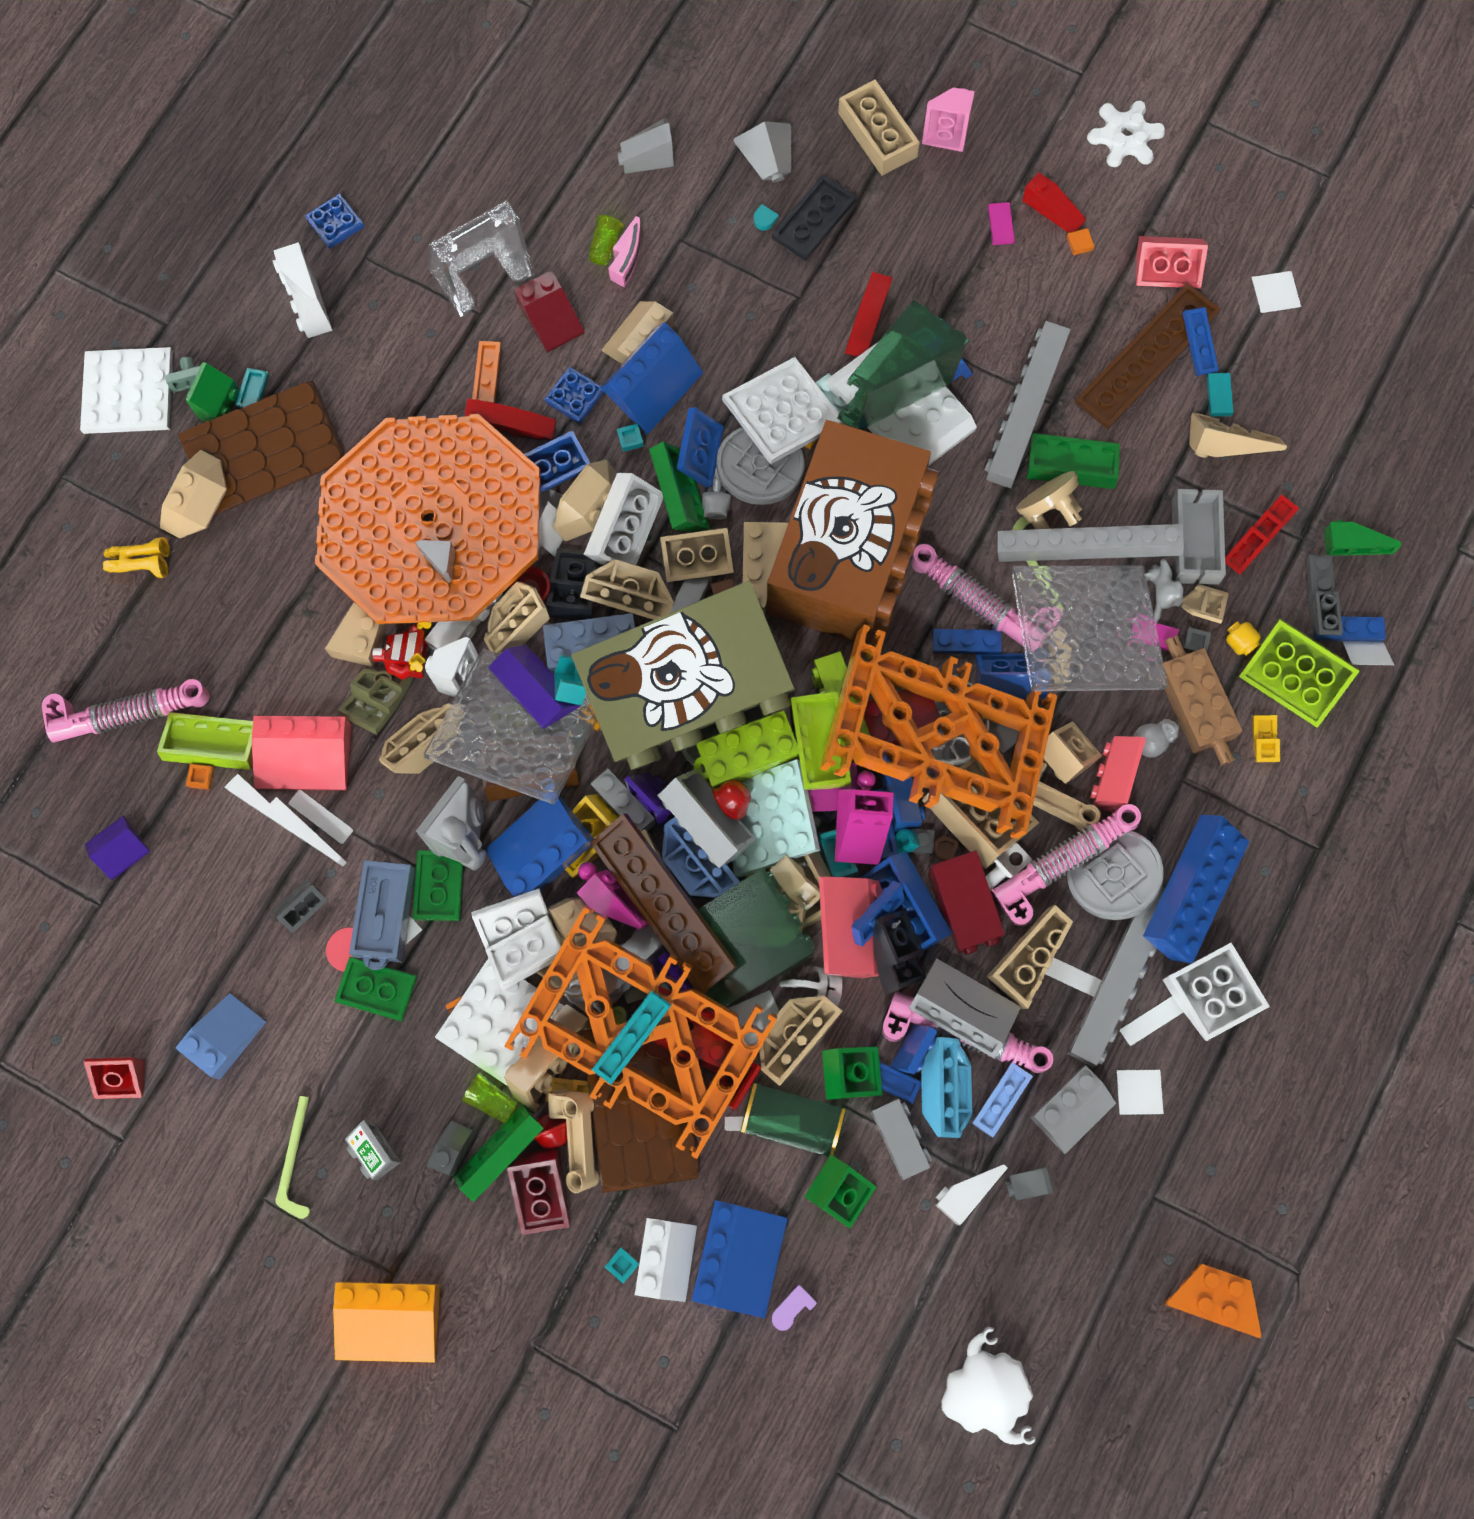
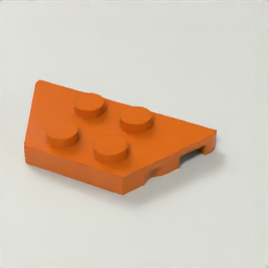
[1164,1264,1261,1339]

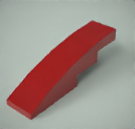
[845,272,893,357]
[464,398,556,441]
[1225,494,1299,575]

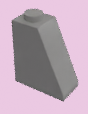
[617,118,674,173]
[734,122,791,182]

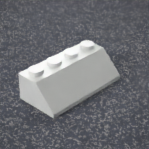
[584,473,663,565]

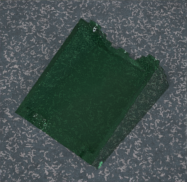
[837,300,969,430]
[698,868,815,1012]

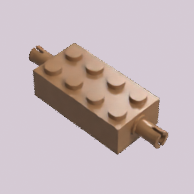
[1156,636,1242,766]

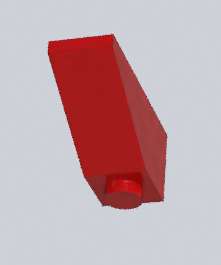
[1022,172,1086,233]

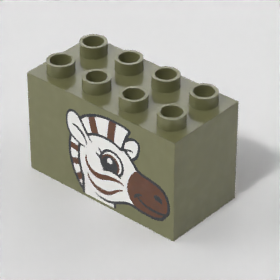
[571,580,796,770]

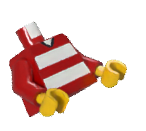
[373,622,431,680]

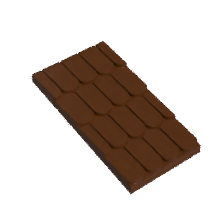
[178,381,345,515]
[582,1029,699,1193]

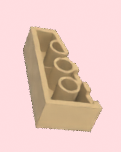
[743,522,788,614]
[325,603,388,667]
[986,905,1073,1009]
[504,1004,592,1113]

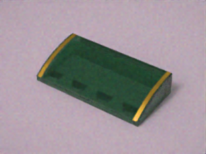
[740,1083,847,1157]

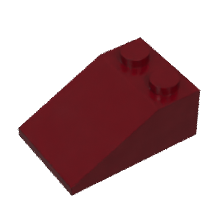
[514,270,585,353]
[864,690,940,745]
[507,1147,570,1235]

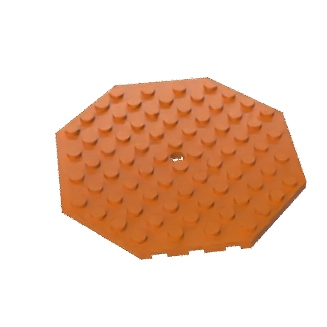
[315,414,541,624]

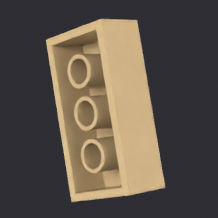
[838,80,919,176]

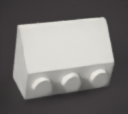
[425,637,481,701]
[635,1218,697,1302]

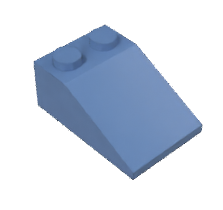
[175,993,266,1080]

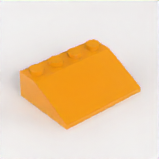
[333,1282,440,1362]

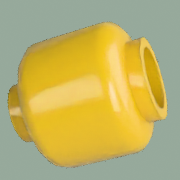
[1226,622,1261,656]

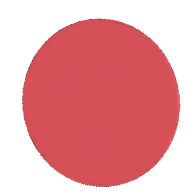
[326,927,363,972]

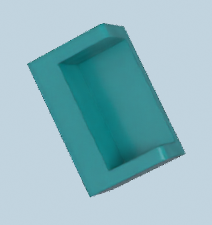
[554,655,586,706]
[820,830,858,878]

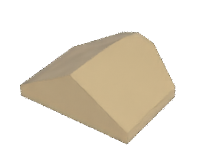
[1181,584,1229,624]

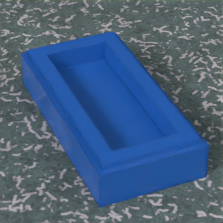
[879,1062,922,1104]

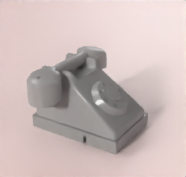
[416,776,487,870]

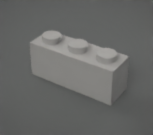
[591,769,656,831]
[871,1099,932,1180]

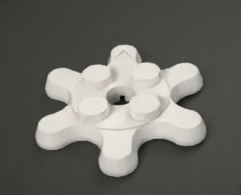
[1087,101,1165,167]

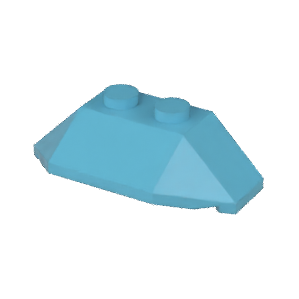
[921,1037,972,1138]

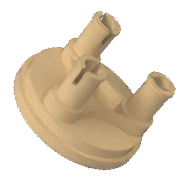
[1016,471,1082,529]

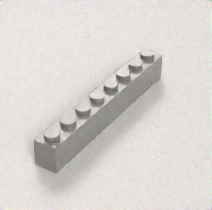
[985,321,1070,488]
[998,524,1184,562]
[1067,888,1165,1067]

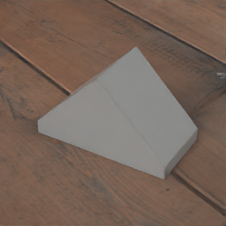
[416,540,456,583]

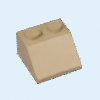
[1043,721,1102,784]

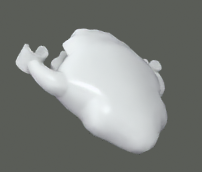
[941,1327,1036,1445]

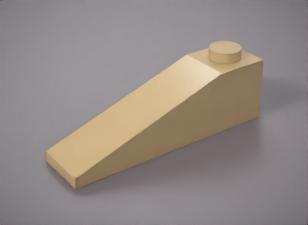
[1189,412,1287,458]

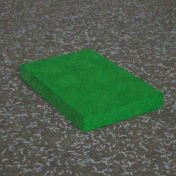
[412,850,464,921]
[334,956,418,1022]

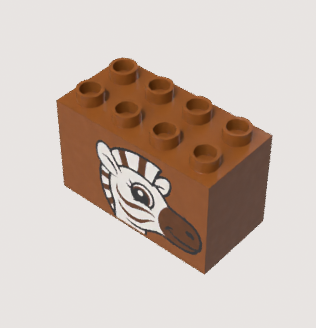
[767,419,939,645]

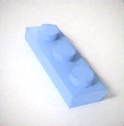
[972,1062,1033,1138]

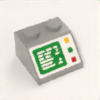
[345,1120,401,1180]

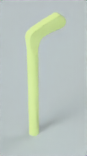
[276,1096,311,1219]

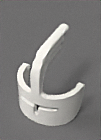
[780,966,843,1007]

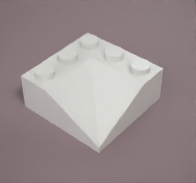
[273,242,333,338]
[1163,943,1270,1041]

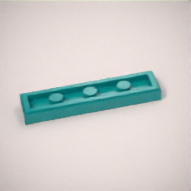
[592,990,672,1085]

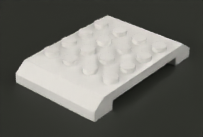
[825,332,977,466]

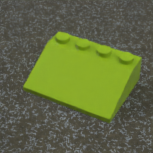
[1239,618,1359,728]

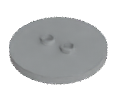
[716,427,804,505]
[1067,831,1164,920]

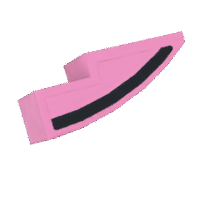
[608,216,641,288]

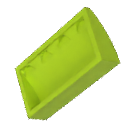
[791,691,851,790]
[157,712,253,770]

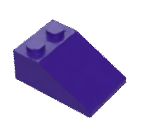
[625,772,675,829]

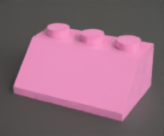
[922,88,975,152]

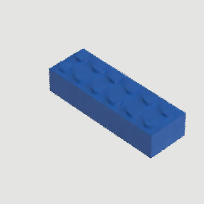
[1143,815,1249,964]

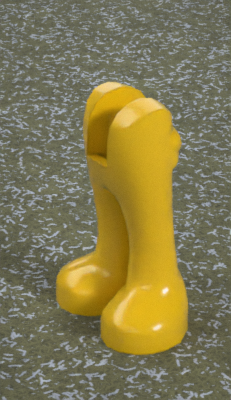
[103,537,170,578]

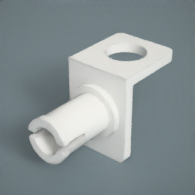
[985,843,1032,891]

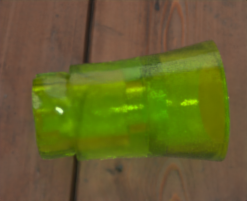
[588,215,625,266]
[461,1073,518,1123]

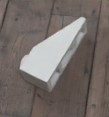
[936,1165,1007,1225]

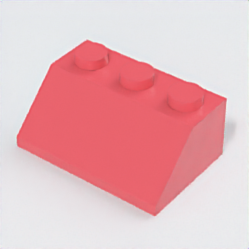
[1136,236,1208,288]
[1090,736,1146,813]

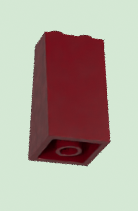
[928,850,1005,955]

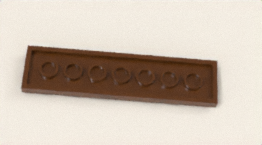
[1075,283,1221,429]
[590,813,738,995]

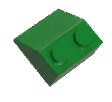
[185,362,240,422]
[822,1046,882,1100]
[804,1155,876,1229]

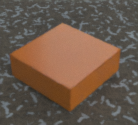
[1066,228,1095,255]
[185,764,215,790]

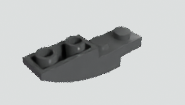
[1306,555,1343,635]

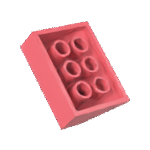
[252,716,352,790]
[819,877,882,978]

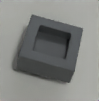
[1183,627,1211,653]
[910,828,935,855]

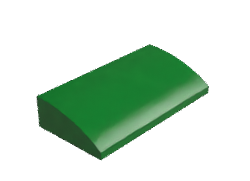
[1027,433,1120,489]
[649,441,710,532]
[453,1105,544,1202]

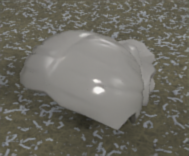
[1134,719,1179,758]

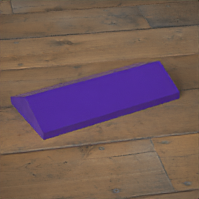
[488,644,581,729]

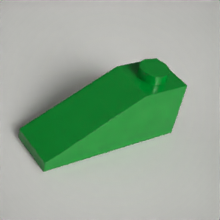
[1324,520,1401,556]

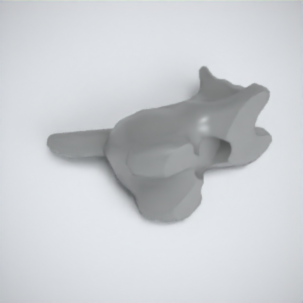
[1144,558,1183,624]

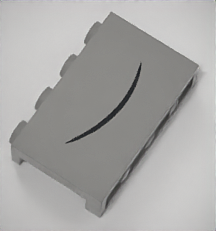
[909,959,1021,1058]

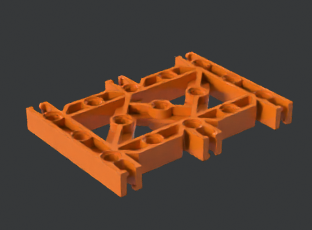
[820,624,1057,839]
[504,905,777,1159]

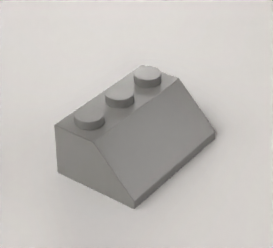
[1030,1065,1116,1154]

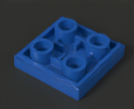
[305,193,364,249]
[544,366,605,424]
[890,1024,937,1074]

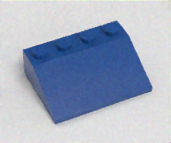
[600,322,703,435]
[485,788,594,897]
[691,1200,787,1318]

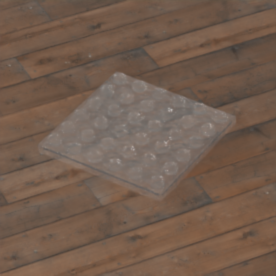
[1011,566,1168,691]
[424,648,597,805]

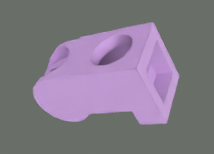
[772,1284,817,1331]

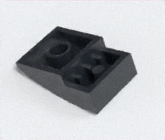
[546,548,600,620]
[873,909,926,995]

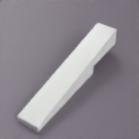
[225,774,347,866]

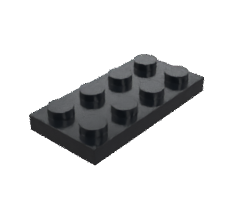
[772,174,857,261]

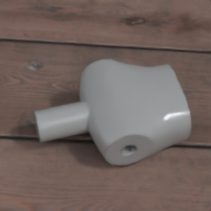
[702,479,731,520]

